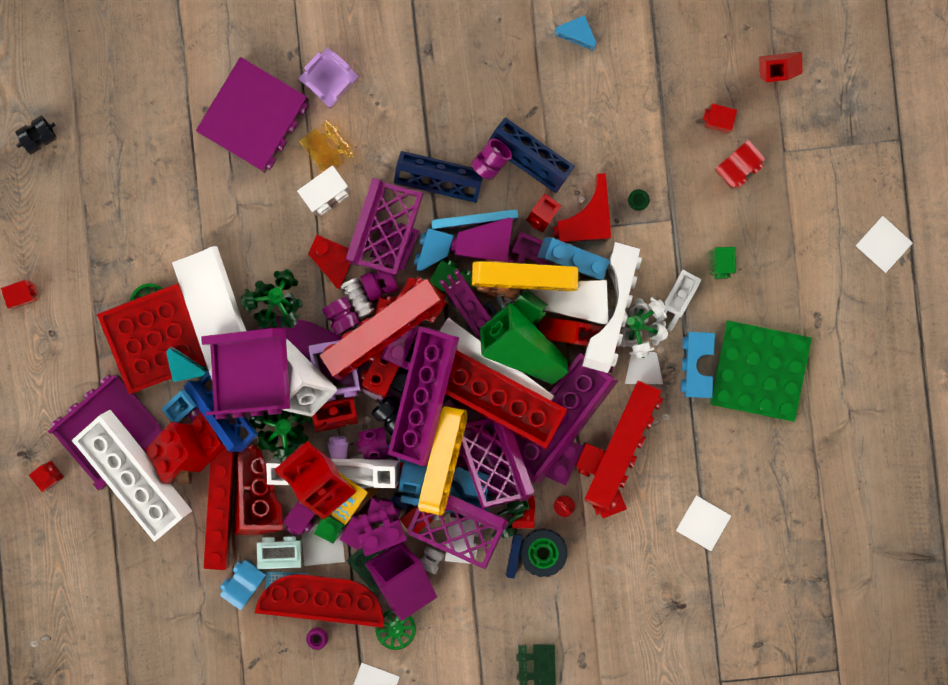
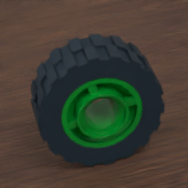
[520,528,567,577]

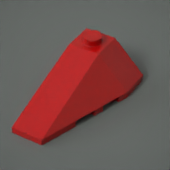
[234,445,283,535]

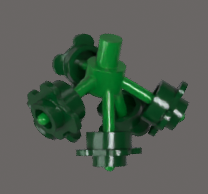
[241,269,303,329]
[249,410,312,462]

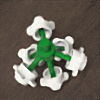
[608,297,668,358]

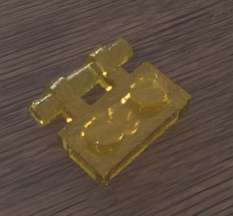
[299,120,354,172]

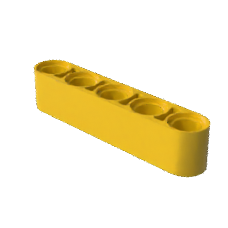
[472,262,578,291]
[418,406,467,516]

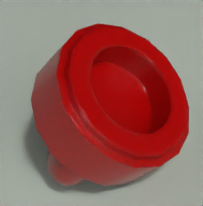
[553,495,575,517]

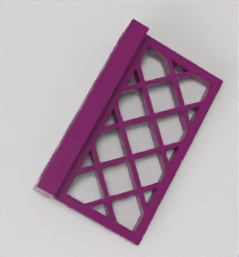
[346,178,424,276]
[461,419,534,509]
[406,494,509,570]

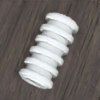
[341,278,375,319]

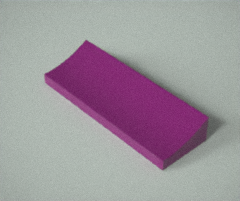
[388,326,459,466]
[516,353,618,483]

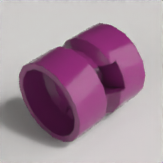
[472,139,512,180]
[360,265,399,302]
[322,296,361,336]

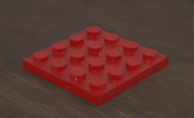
[97,283,207,395]

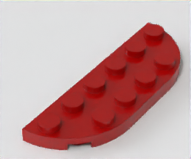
[255,574,384,628]

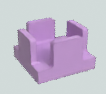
[298,47,359,109]

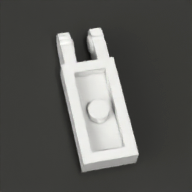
[655,270,702,332]

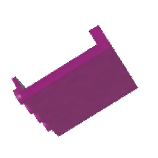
[196,57,309,173]
[201,328,290,419]
[48,374,164,491]

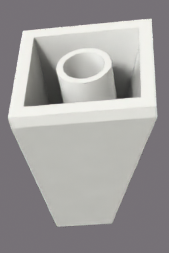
[523,280,608,325]
[283,339,337,417]

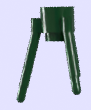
[487,494,529,537]

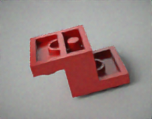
[145,412,225,484]
[274,441,356,520]

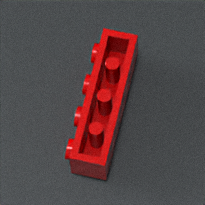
[359,323,420,399]

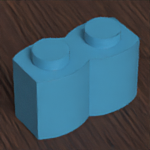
[220,558,268,610]

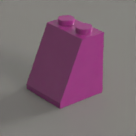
[451,218,513,262]
[365,542,437,621]

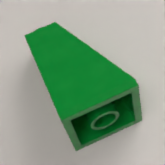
[480,302,569,384]

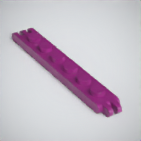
[440,269,537,383]

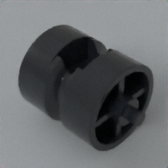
[15,115,57,155]
[371,394,399,435]

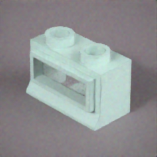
[257,536,303,569]

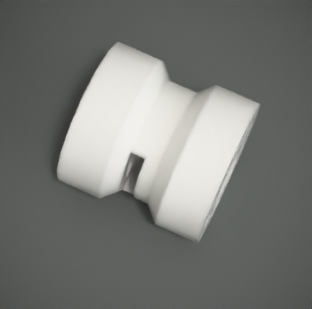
[419,545,445,574]

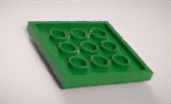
[709,320,812,422]

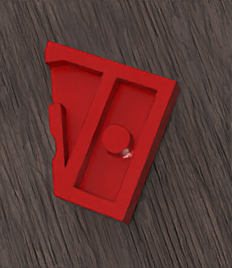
[308,234,351,290]

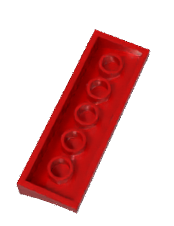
[445,350,568,450]

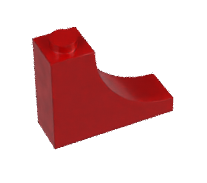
[553,173,611,243]
[537,317,617,352]

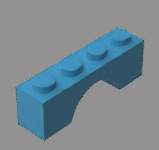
[398,460,490,508]

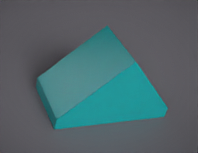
[166,346,208,382]

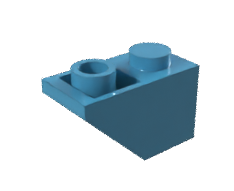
[414,228,453,272]

